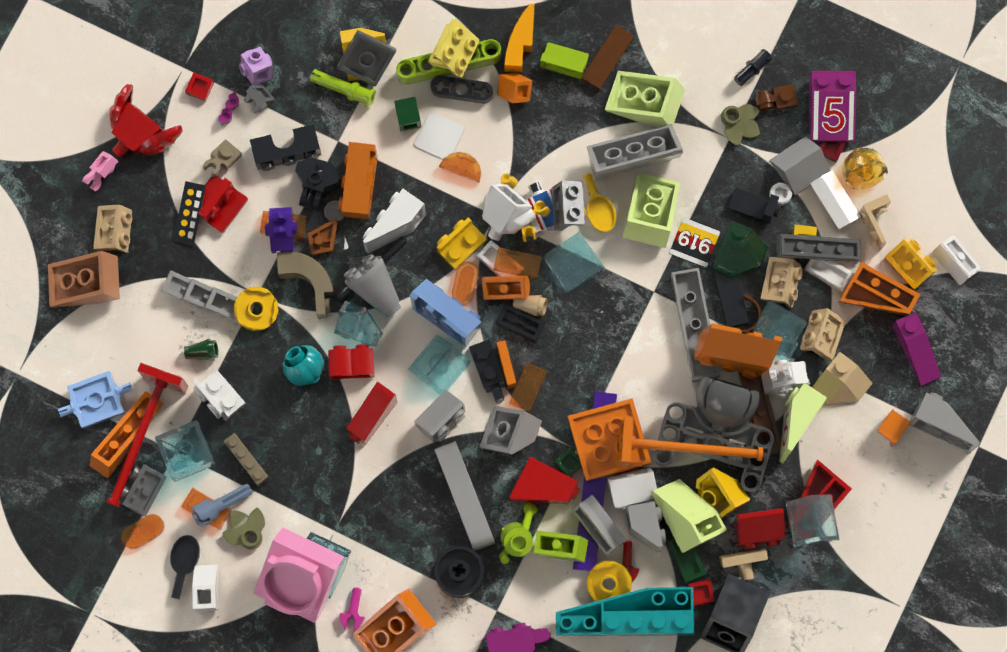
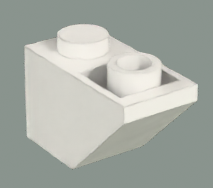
[192,565,219,612]

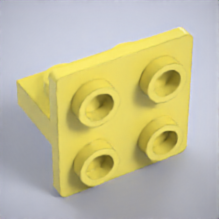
[428,18,479,77]

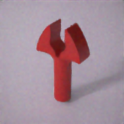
[622,540,639,583]

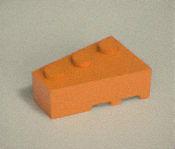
[338,142,378,220]
[838,262,921,316]

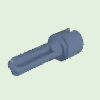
[190,484,252,527]

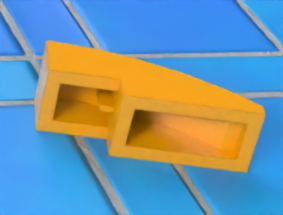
[505,4,534,73]

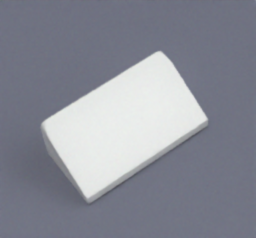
[933,235,981,285]

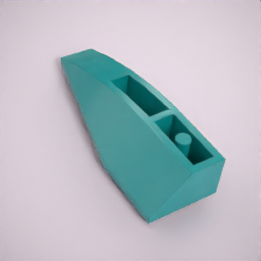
[556,587,695,636]

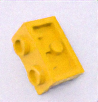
[436,217,487,271]
[885,238,938,290]

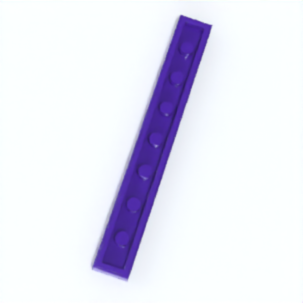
[573,391,617,572]

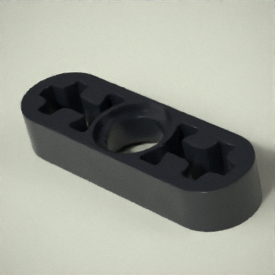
[430,75,493,104]

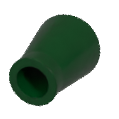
[184,339,219,361]

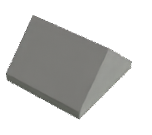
[769,136,831,196]

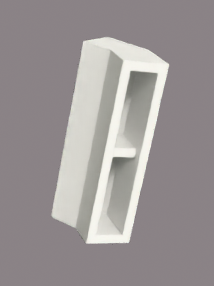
[810,171,861,231]

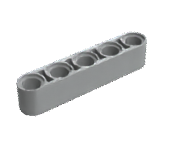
[434,441,495,551]

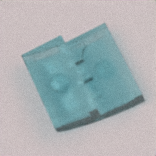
[753,300,808,361]

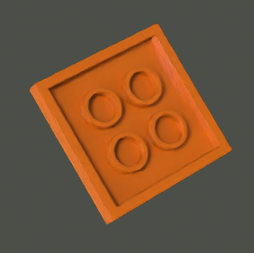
[567,398,651,482]

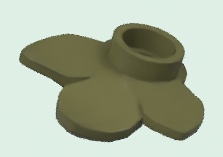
[721,104,760,146]
[222,508,265,550]

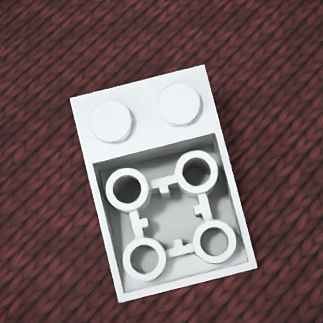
[363,189,426,254]

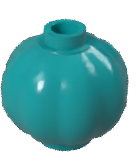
[283,345,324,386]

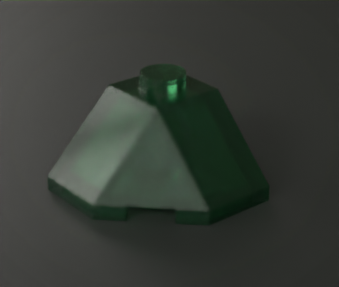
[712,221,769,277]

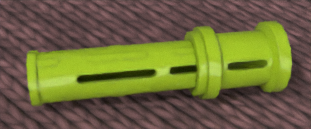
[310,69,376,108]

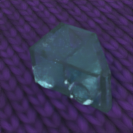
[334,301,383,347]

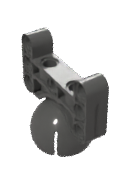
[653,376,774,492]

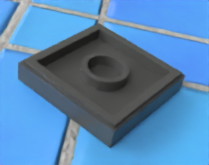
[337,30,396,87]

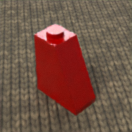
[346,381,398,445]
[509,457,580,504]

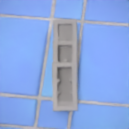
[161,270,254,323]

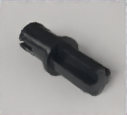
[734,49,772,86]

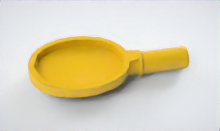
[583,173,616,233]

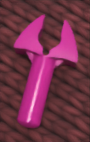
[340,587,365,632]

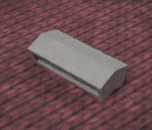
[572,495,627,556]

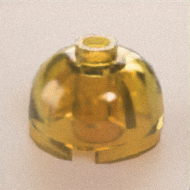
[842,148,888,189]

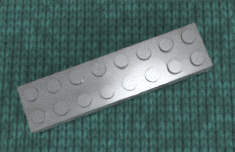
[671,268,720,383]

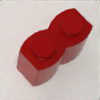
[328,344,375,379]

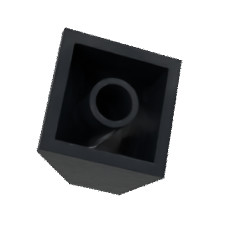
[700,574,771,652]

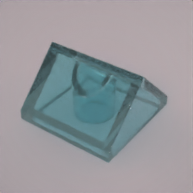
[408,335,471,395]
[786,495,840,547]

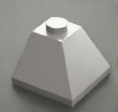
[479,406,542,455]

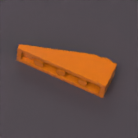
[90,391,164,478]

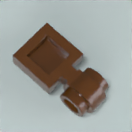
[755,84,799,111]

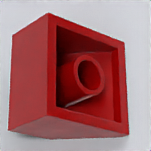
[734,508,785,550]

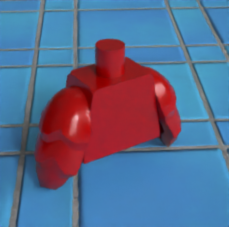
[109,84,183,158]

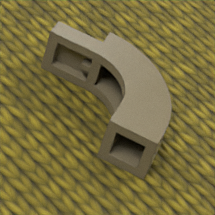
[277,252,334,319]

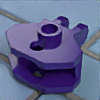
[265,207,297,254]

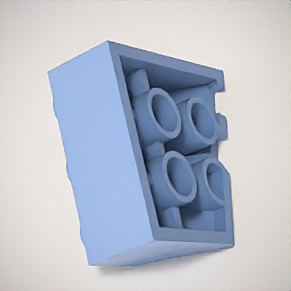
[410,279,482,347]

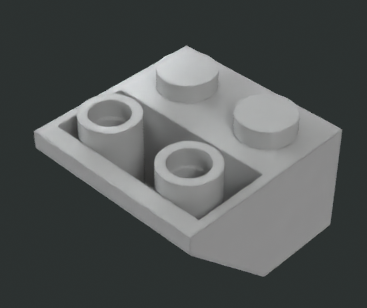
[414,389,465,443]
[626,501,666,552]

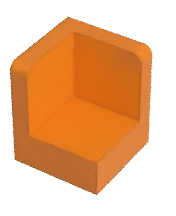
[497,73,533,103]
[877,409,911,447]

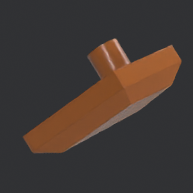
[307,218,338,256]

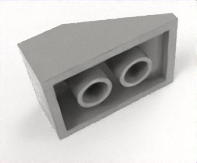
[910,392,980,453]

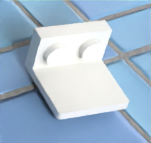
[192,370,246,421]

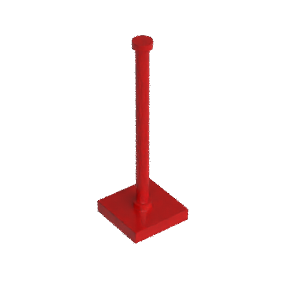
[106,362,188,507]

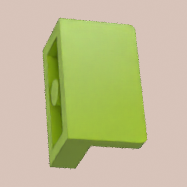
[540,43,589,79]

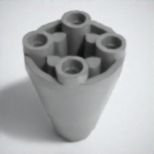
[344,254,401,317]

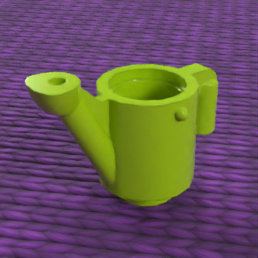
[499,502,538,564]

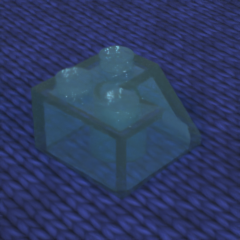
[155,420,216,482]

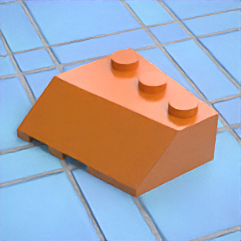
[694,324,783,379]

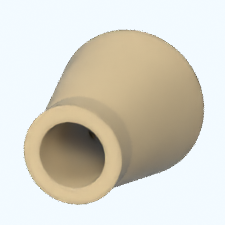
[513,295,547,317]

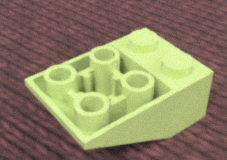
[651,479,727,553]

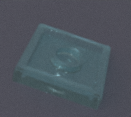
[543,232,604,293]

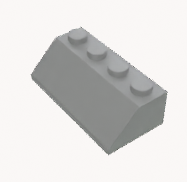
[587,124,683,180]

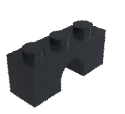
[250,124,322,171]

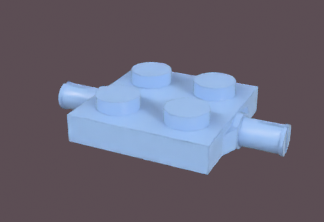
[58,371,133,429]

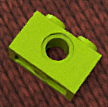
[533,531,588,563]

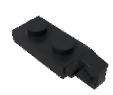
[469,339,506,402]

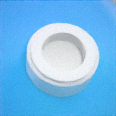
[769,183,792,206]

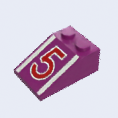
[809,71,856,142]

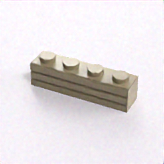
[224,433,270,487]

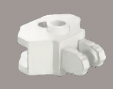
[761,360,810,395]

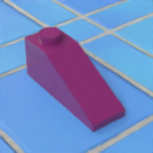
[892,312,942,386]

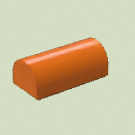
[482,276,530,300]

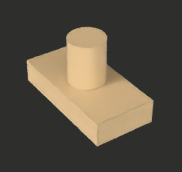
[719,548,768,580]

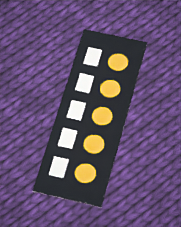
[173,181,206,246]

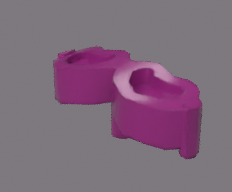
[218,92,239,125]

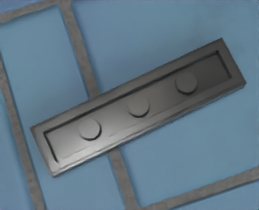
[777,234,861,263]

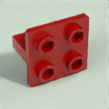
[198,176,248,233]

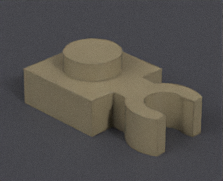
[203,139,242,178]

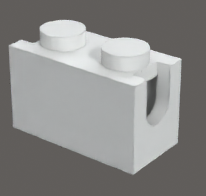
[607,467,657,510]

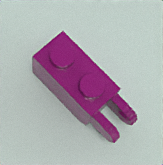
[486,623,551,652]

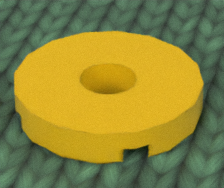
[233,286,278,331]
[586,560,632,601]

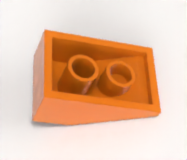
[352,589,437,652]

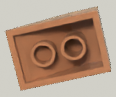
[48,251,120,308]

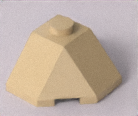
[812,352,873,405]

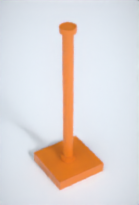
[617,416,763,469]

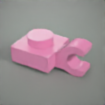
[82,151,118,191]

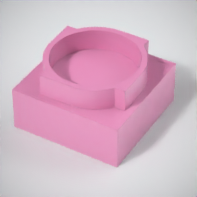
[253,527,344,623]

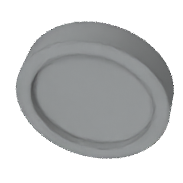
[324,201,345,222]

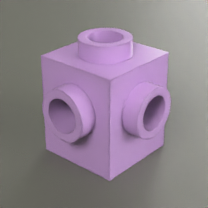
[239,47,273,85]

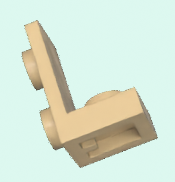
[860,195,891,249]

